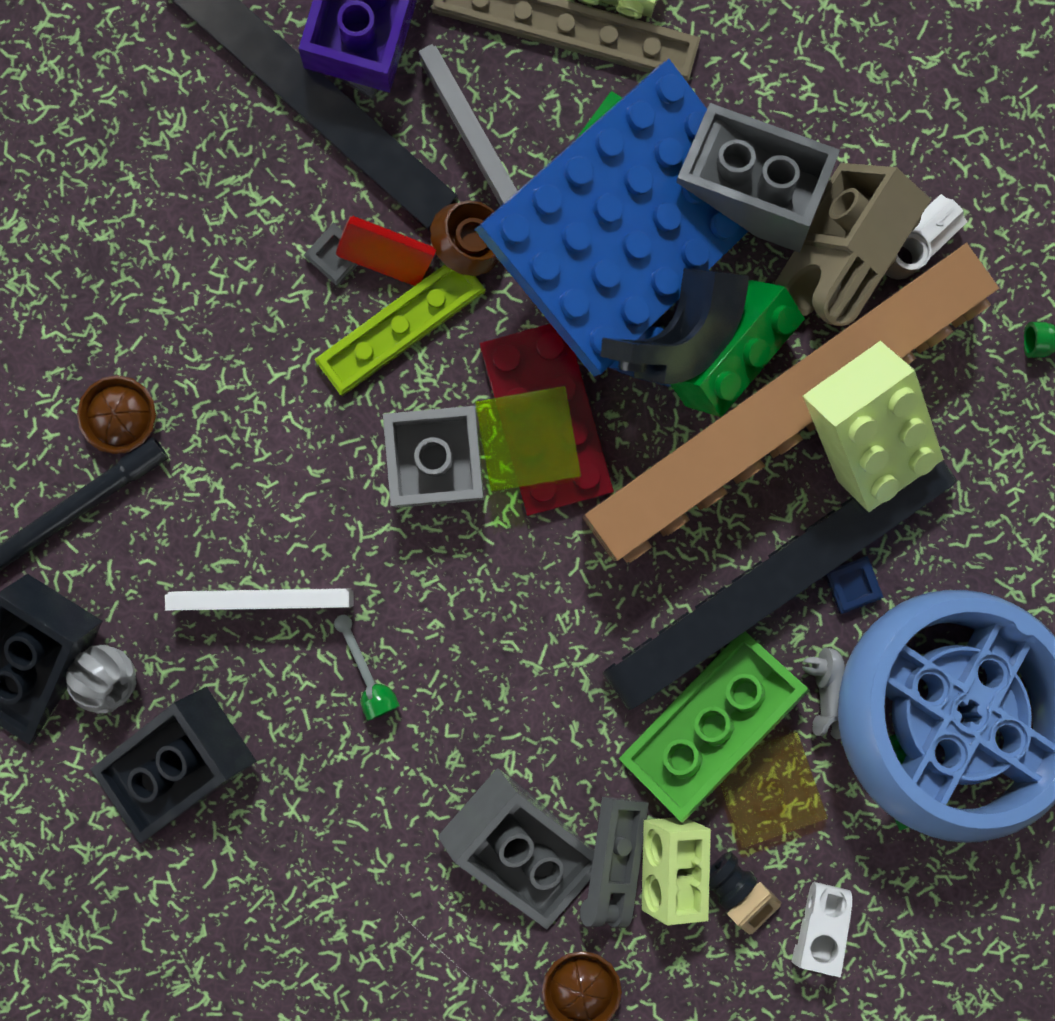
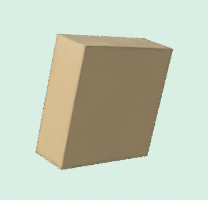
[727,882,782,935]

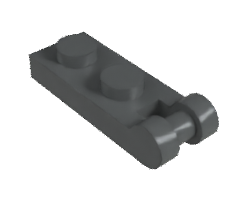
[580,797,649,928]

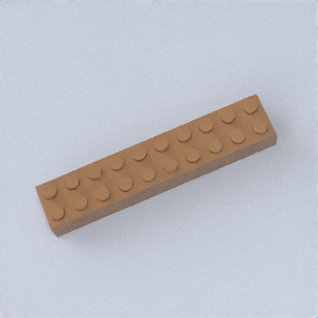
[582,243,999,563]

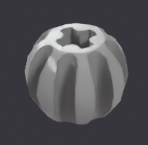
[66,645,137,714]

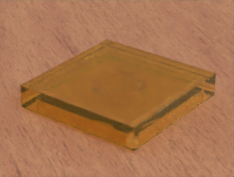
[720,731,828,848]

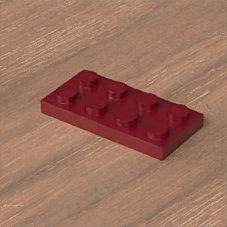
[479,324,614,516]

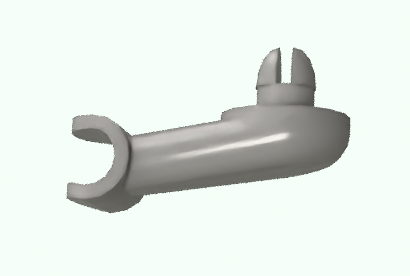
[802,648,845,739]

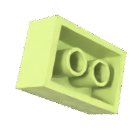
[803,341,944,512]

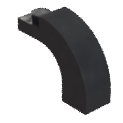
[600,268,749,384]

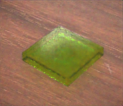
[475,386,581,492]

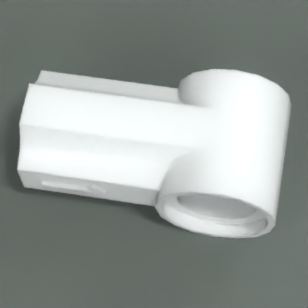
[885,194,967,280]

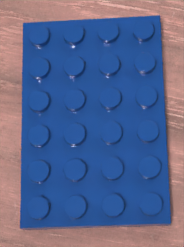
[474,59,748,376]

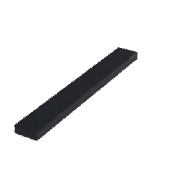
[171,0,458,231]

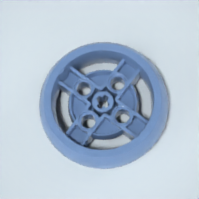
[838,590,1055,843]

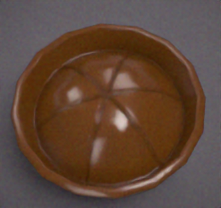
[430,200,499,276]
[77,375,156,454]
[542,951,622,1021]

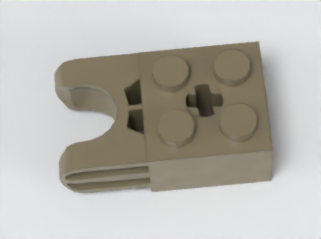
[774,163,931,326]

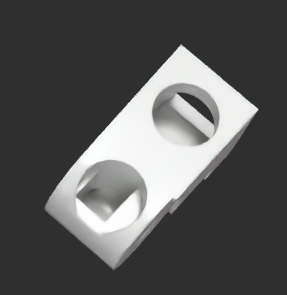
[791,882,852,978]

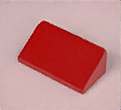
[336,216,436,286]

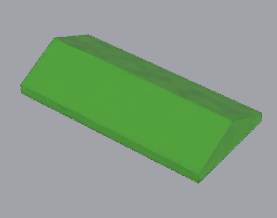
[619,631,810,823]

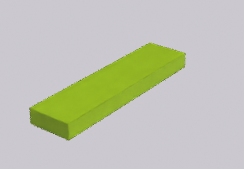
[314,264,486,396]

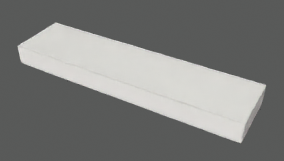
[165,588,354,610]

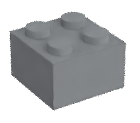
[383,406,484,508]

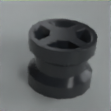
[709,851,757,910]

